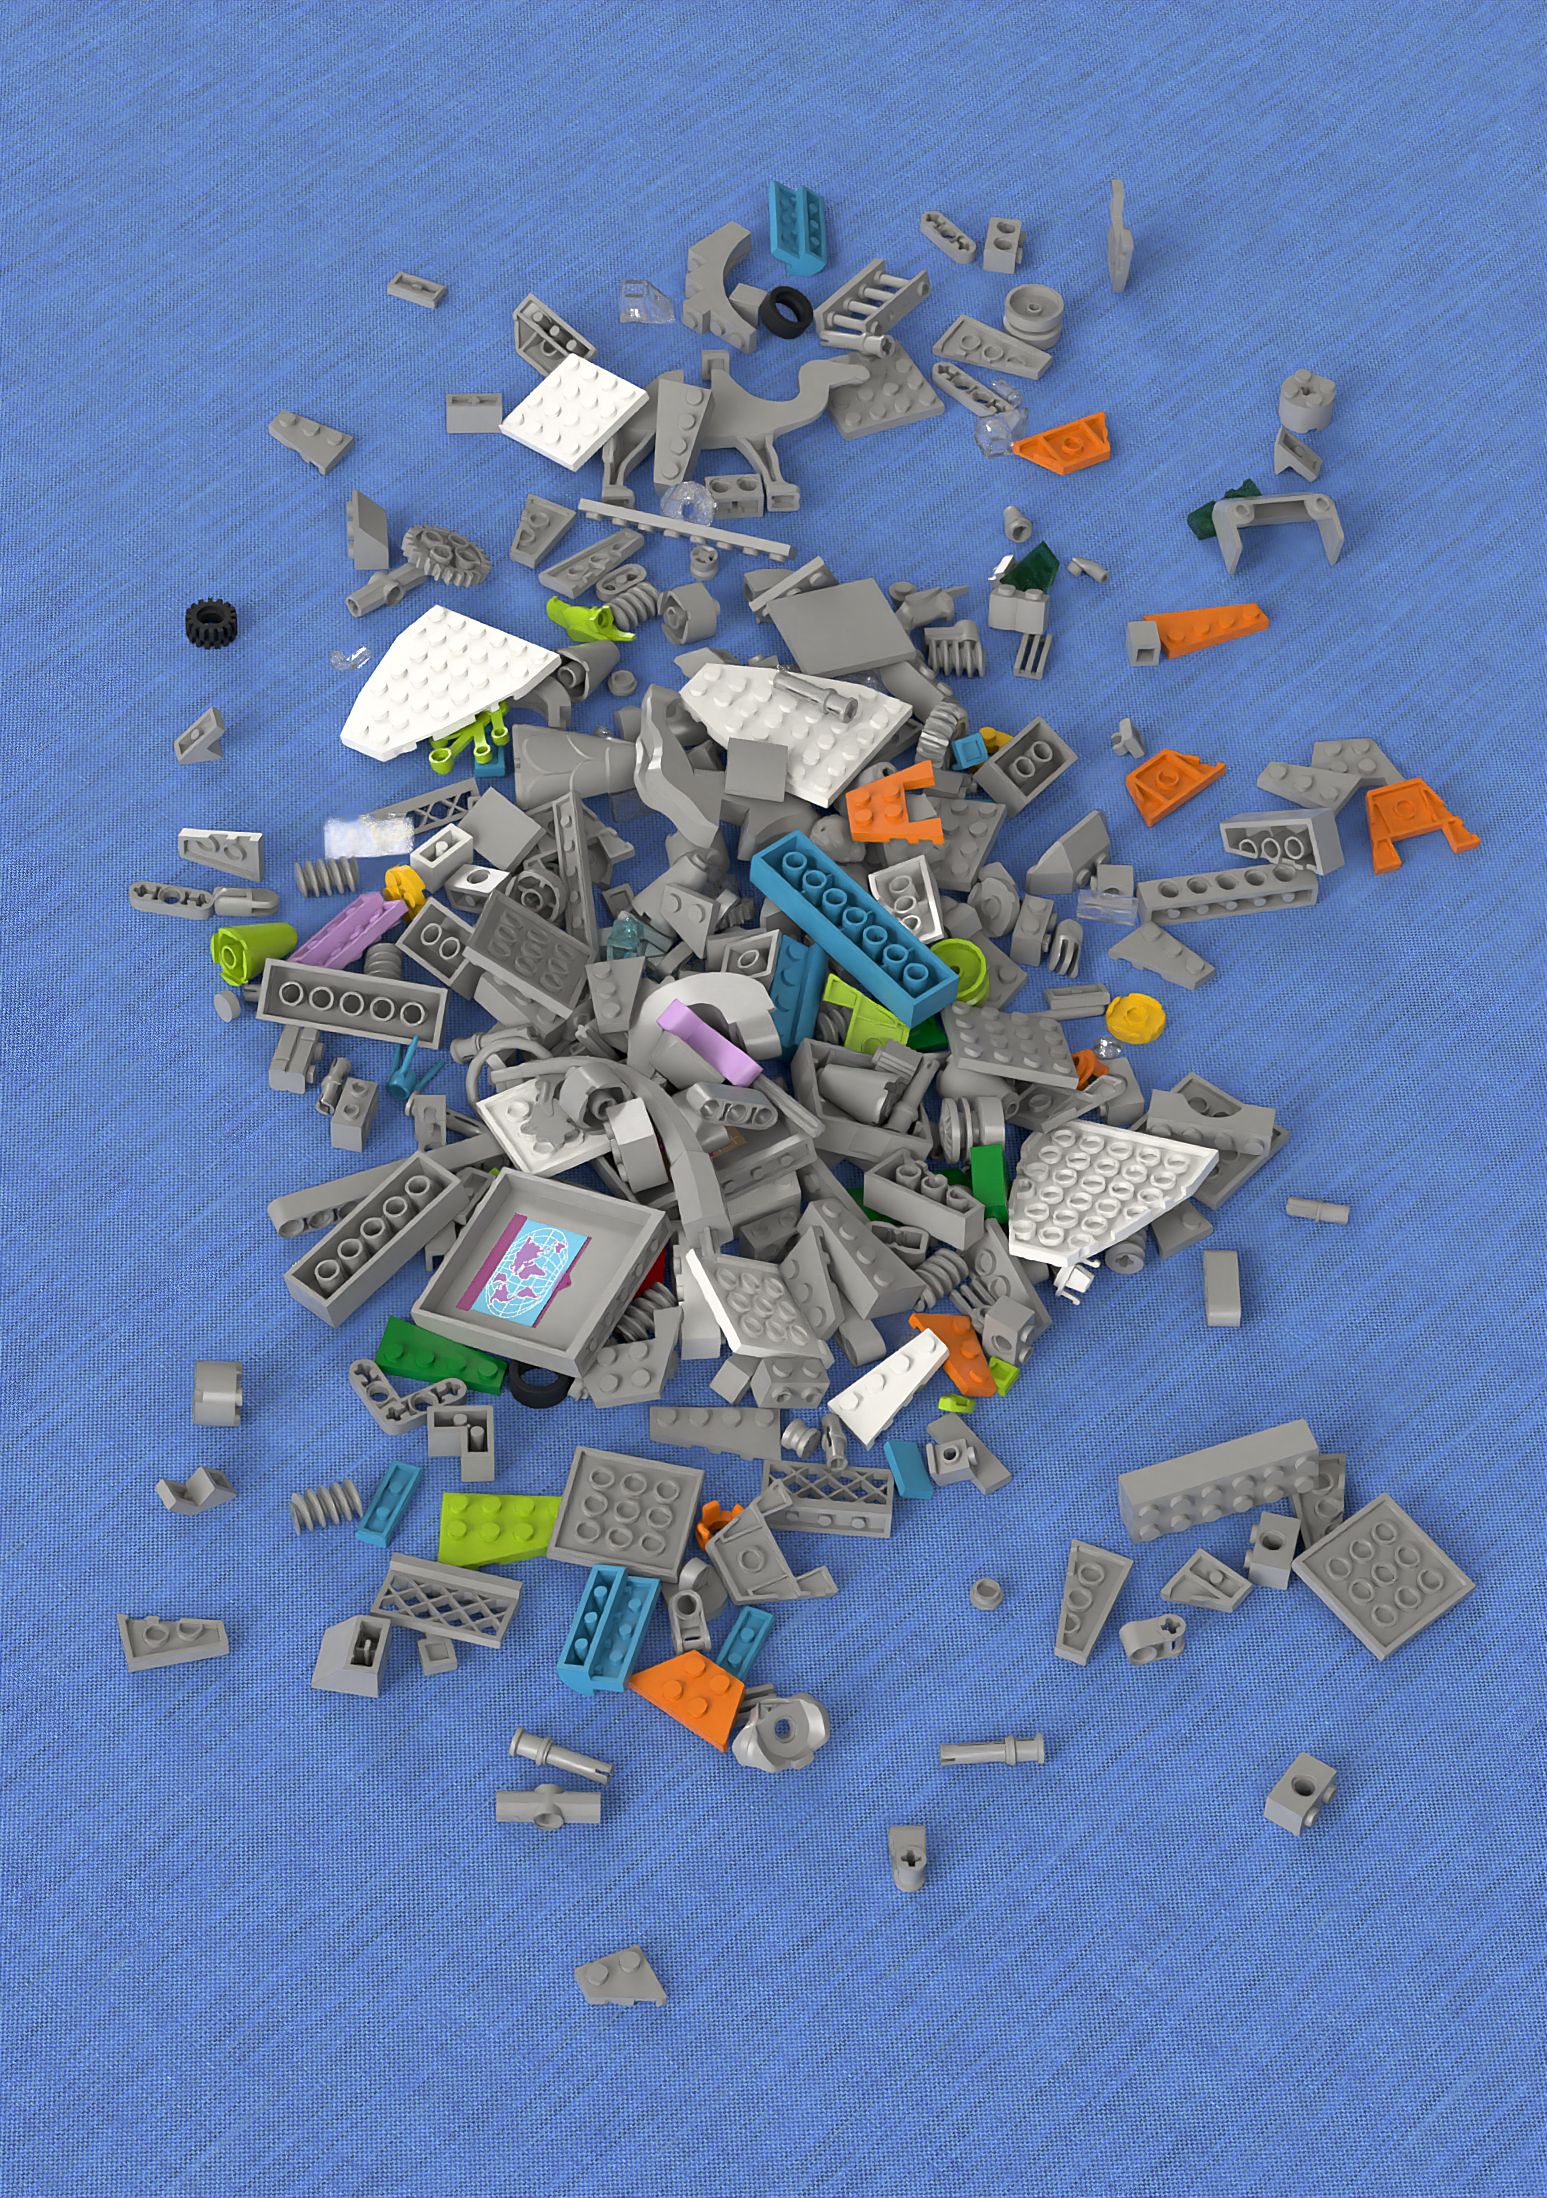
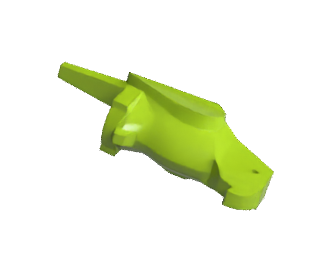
[546,596,636,642]

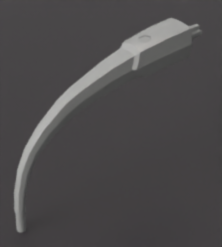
[490,1056,734,1263]

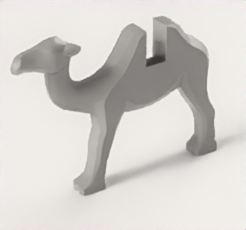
[602,360,871,512]
[633,683,874,898]

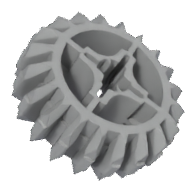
[915,701,969,770]

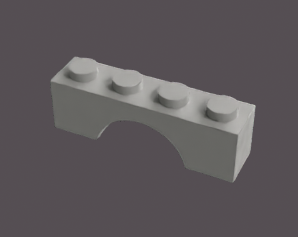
[1146,1089,1276,1157]

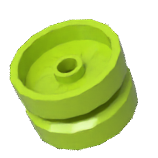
[930,938,991,1013]

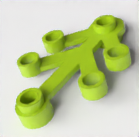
[429,699,510,774]

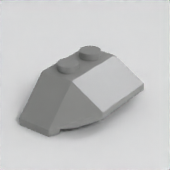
[513,292,599,378]
[1025,810,1110,895]

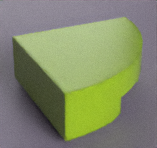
[989,1356,1021,1397]
[938,1392,977,1413]

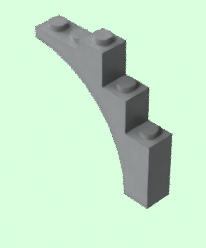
[682,221,757,356]

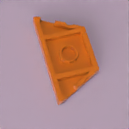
[1012,411,1110,476]
[1125,748,1226,828]
[628,1649,746,1753]

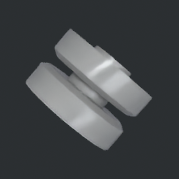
[1003,284,1064,350]

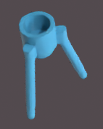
[386,1035,445,1100]

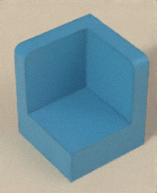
[951,732,989,771]

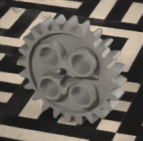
[401,523,492,588]

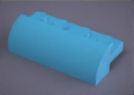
[768,180,827,276]
[767,934,829,1065]
[556,1564,662,1697]

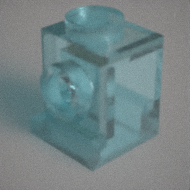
[607,918,645,961]

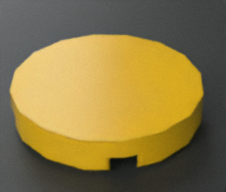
[1105,993,1167,1044]

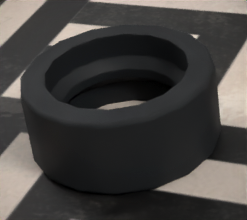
[760,286,813,339]
[509,1359,570,1409]

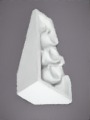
[868,854,944,945]

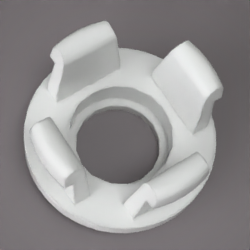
[1053,1258,1101,1305]

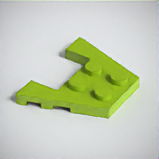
[822,973,910,1055]

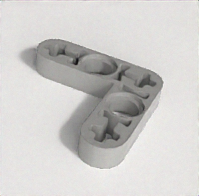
[654,889,739,980]
[349,1359,467,1436]

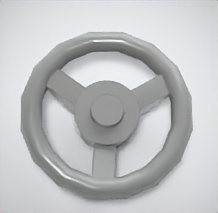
[465,1036,555,1124]

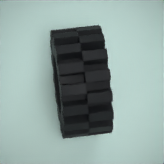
[185,598,238,650]

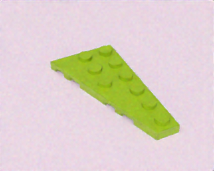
[438,1492,562,1571]

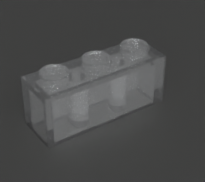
[322,812,415,860]

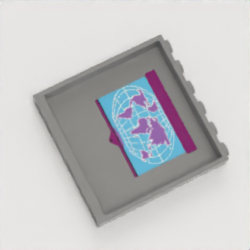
[411,1167,674,1379]

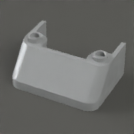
[1212,492,1345,574]

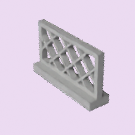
[761,1459,894,1539]
[370,1552,523,1649]

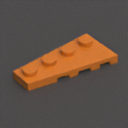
[1142,602,1269,660]

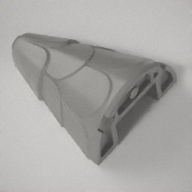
[512,724,636,811]

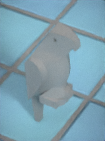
[894,585,969,635]

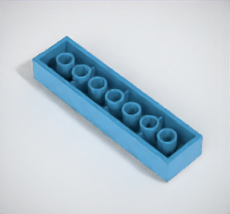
[750,829,960,1029]

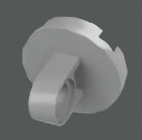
[967,878,1023,938]
[662,1557,728,1622]

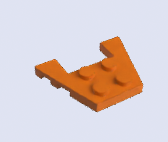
[845,759,945,845]
[1365,777,1481,875]

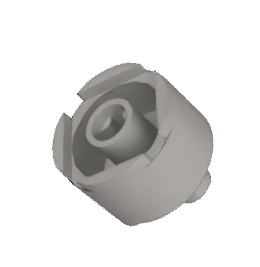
[1278,369,1336,433]
[657,581,720,645]
[665,827,730,884]
[558,1062,633,1136]
[192,1360,243,1427]

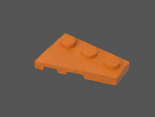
[908,1313,997,1397]

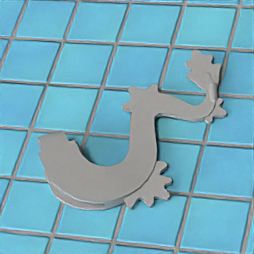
[527,972,782,1149]

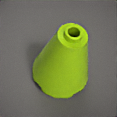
[211,922,298,987]

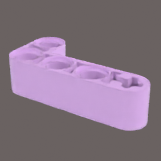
[655,998,763,1088]

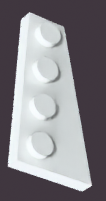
[827,1328,950,1451]

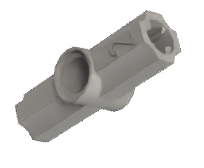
[346,562,427,618]
[496,1784,601,1830]

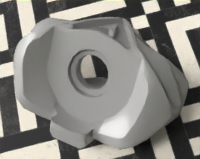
[732,1692,830,1773]

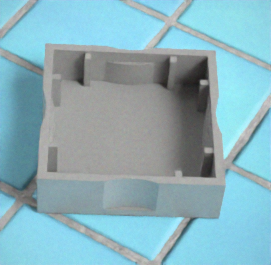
[790,1037,933,1163]

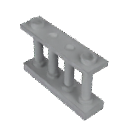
[813,258,931,336]

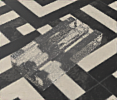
[1076,889,1139,926]

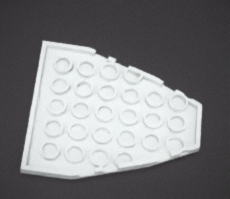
[340,604,562,762]
[679,663,913,808]
[1008,1118,1219,1268]

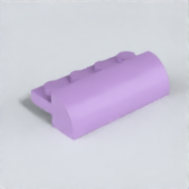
[285,892,409,970]

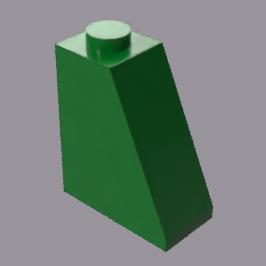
[970,1143,1011,1224]

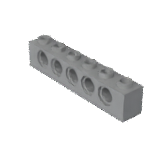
[1135,863,1319,926]

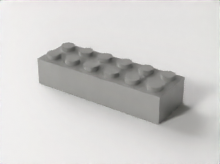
[256,958,452,1050]
[283,1150,470,1329]
[1118,1418,1319,1545]

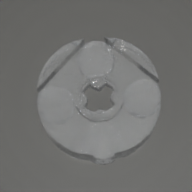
[660,481,718,538]

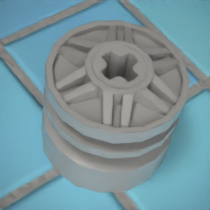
[939,1095,1005,1164]

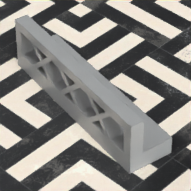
[359,777,480,848]

